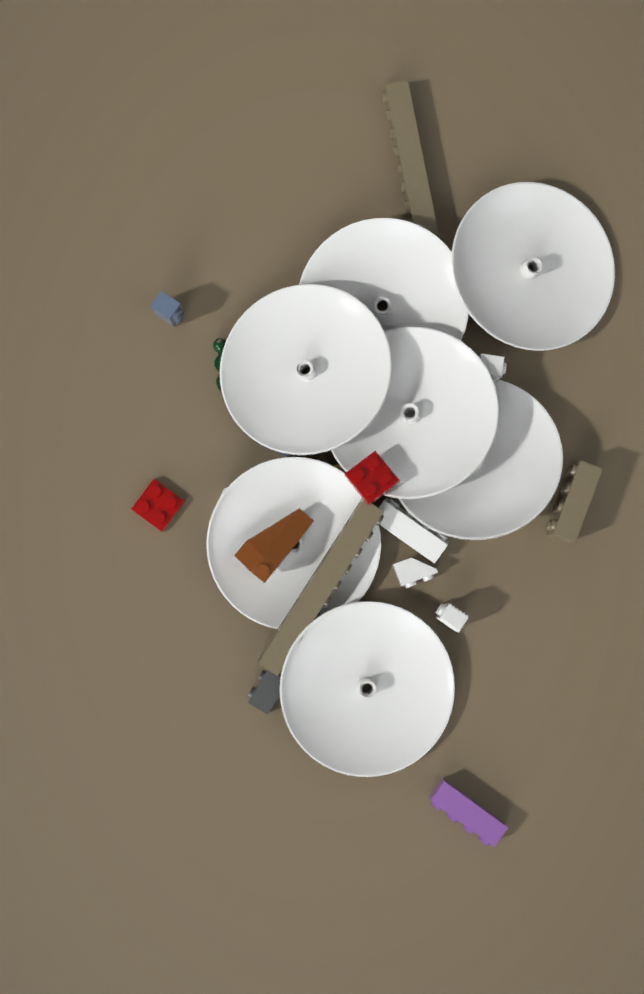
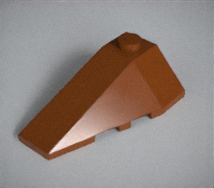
[234,508,314,583]

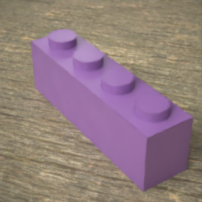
[429,778,508,847]

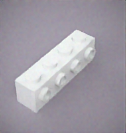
[379,497,449,564]

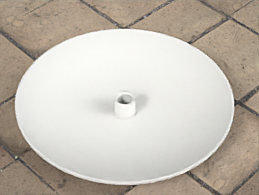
[451,182,615,351]
[299,218,469,341]
[220,284,391,455]
[331,327,499,499]
[398,379,563,540]
[206,457,381,629]
[280,601,455,777]

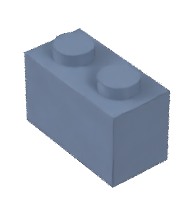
[150,291,185,327]

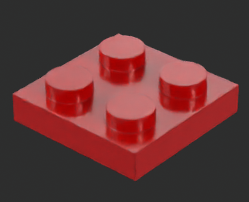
[344,451,400,506]
[131,479,185,532]

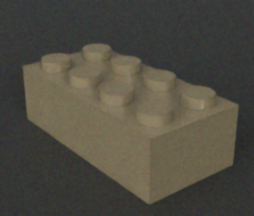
[546,461,603,543]

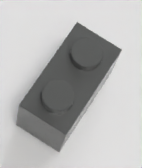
[247,670,281,715]

